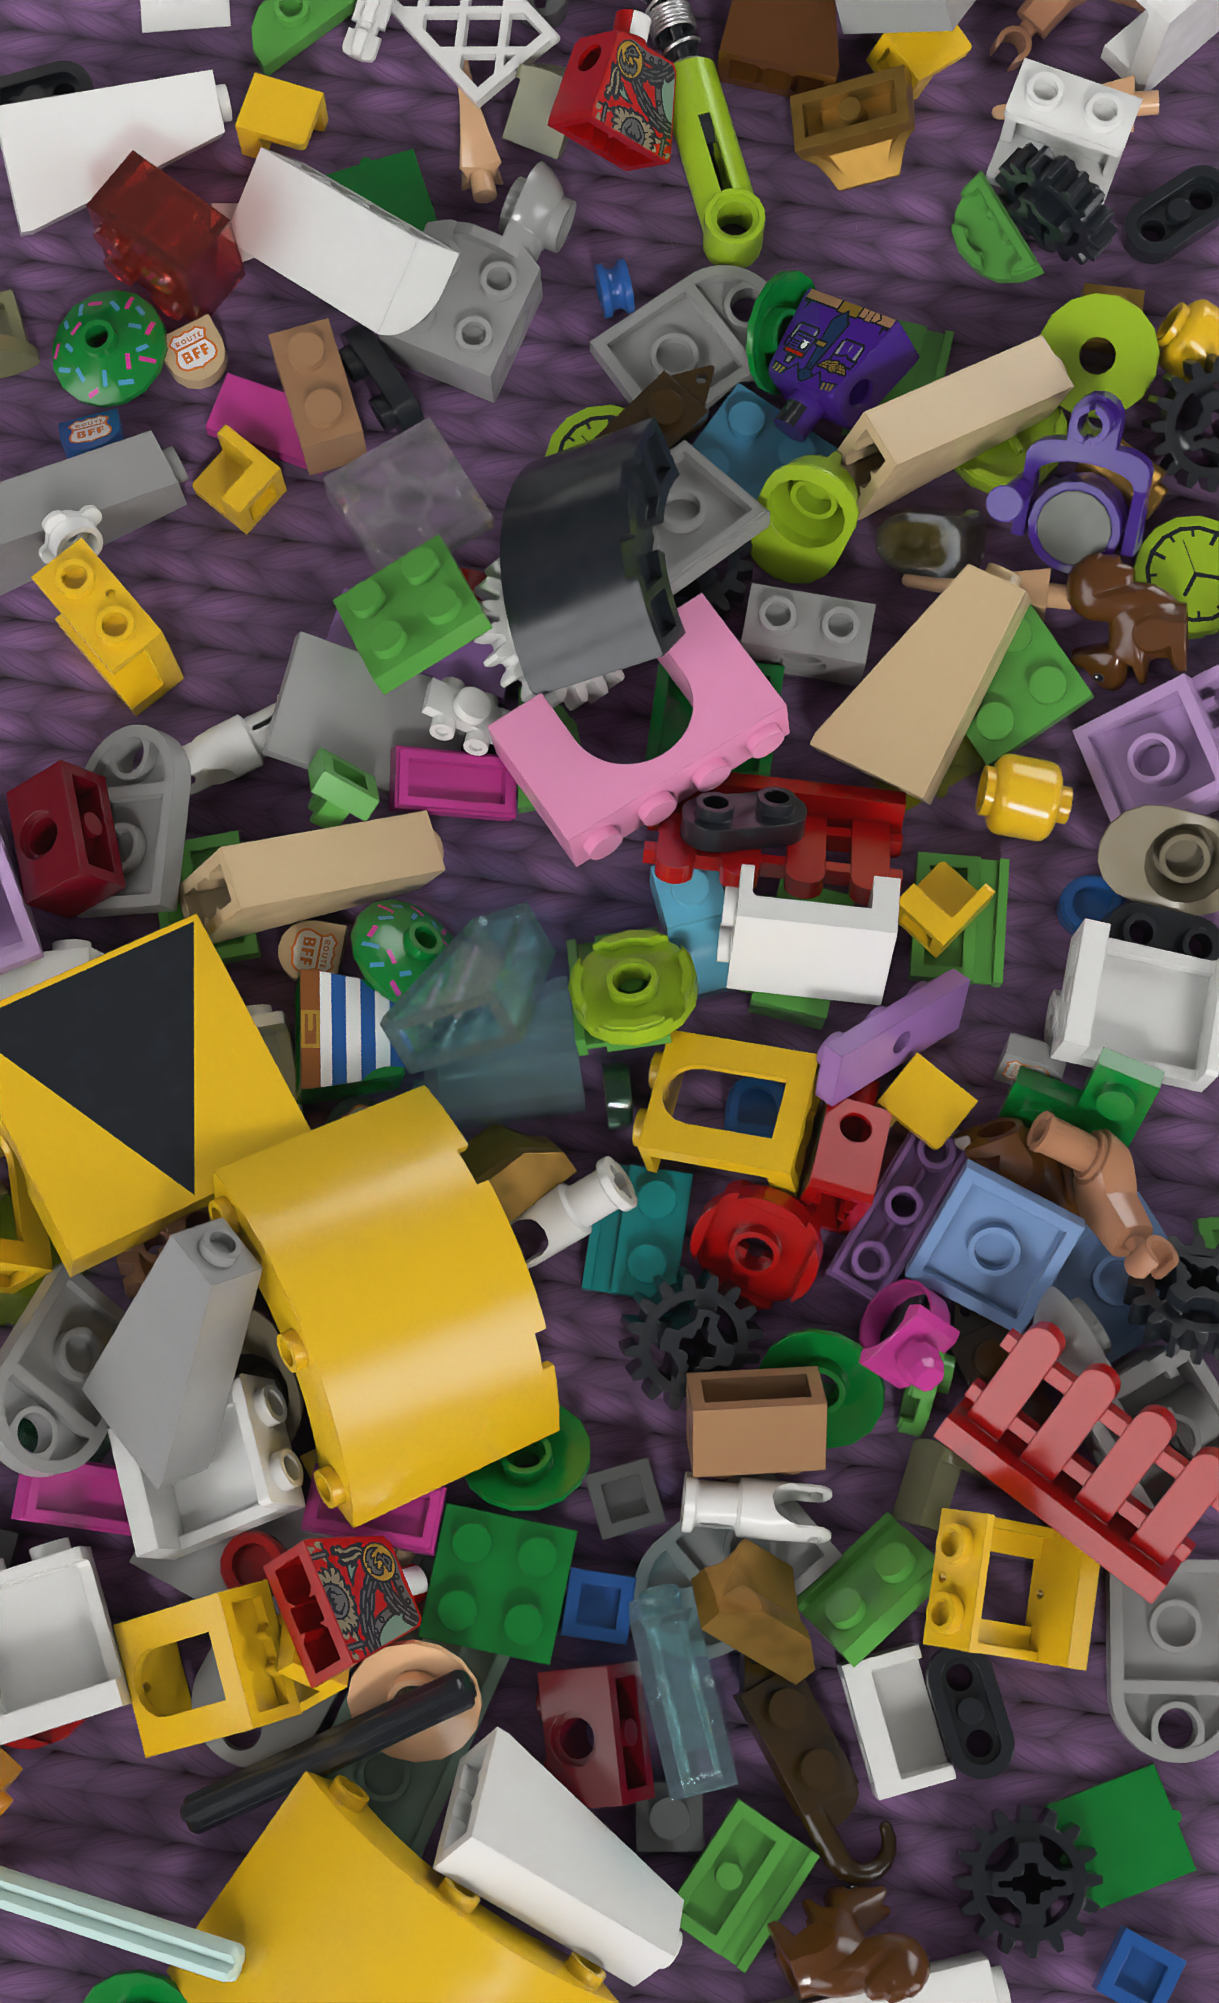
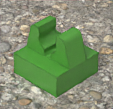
[307,747,380,829]

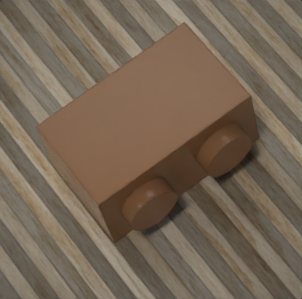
[268,318,368,476]
[686,1366,827,1479]

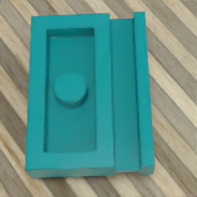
[581,1164,693,1298]

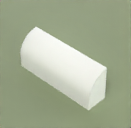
[224,147,460,335]

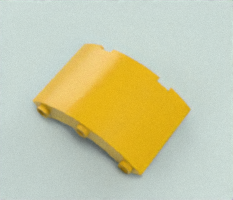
[209,1085,560,1529]
[166,1771,619,2003]

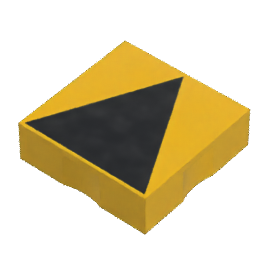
[0,913,311,1277]

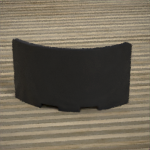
[500,417,686,695]

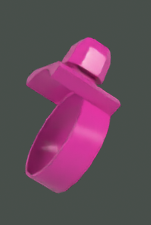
[859,1279,960,1392]

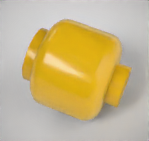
[1156,299,1219,386]
[975,753,1073,841]

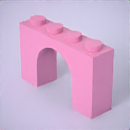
[487,593,790,867]

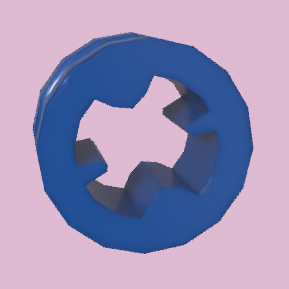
[593,258,635,319]

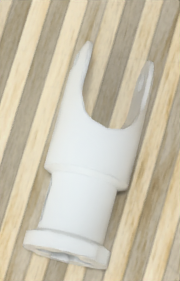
[182,694,279,795]
[510,1156,638,1269]
[680,1472,832,1544]

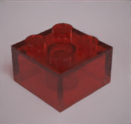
[86,150,246,322]

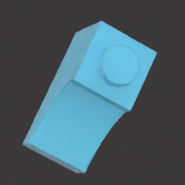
[650,866,735,999]

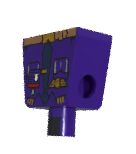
[768,288,920,442]

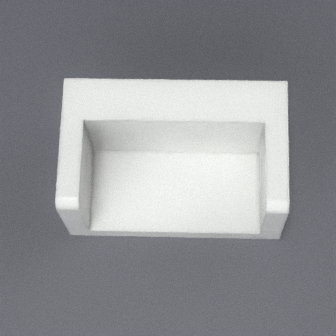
[836,1642,956,1800]

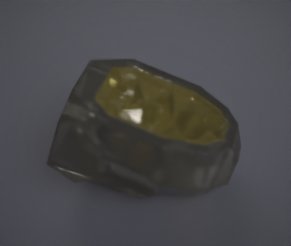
[875,506,986,579]

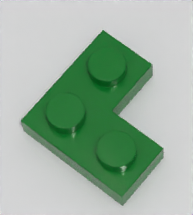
[997,1047,1165,1148]

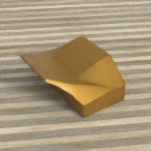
[790,65,915,191]
[460,1122,577,1223]
[691,1538,815,1685]

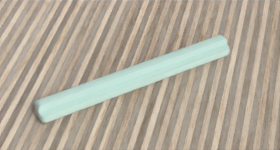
[0,1866,246,1982]

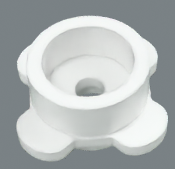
[38,505,103,564]

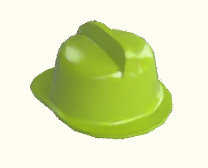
[751,451,859,583]

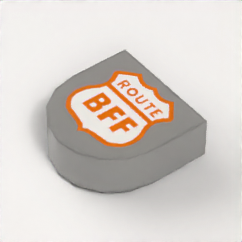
[993,1033,1066,1084]

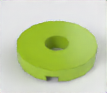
[1039,293,1160,418]
[568,930,699,1046]

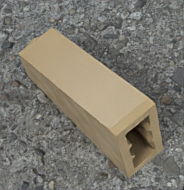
[837,335,1074,521]
[810,562,1031,805]
[178,810,446,944]

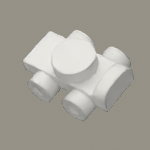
[421,677,511,756]

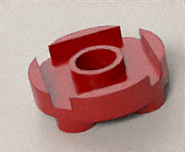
[690,1180,824,1310]

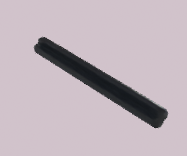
[180,1670,477,1834]

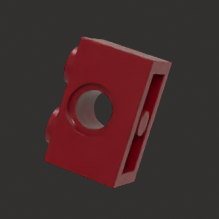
[6,760,126,919]
[536,1660,655,1808]

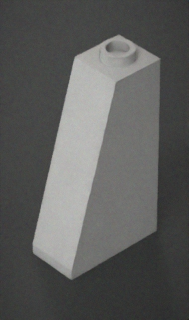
[0,430,189,596]
[81,1217,263,1490]

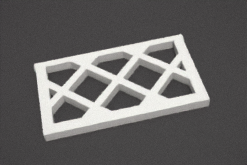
[391,0,560,109]

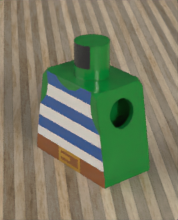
[295,969,441,1104]

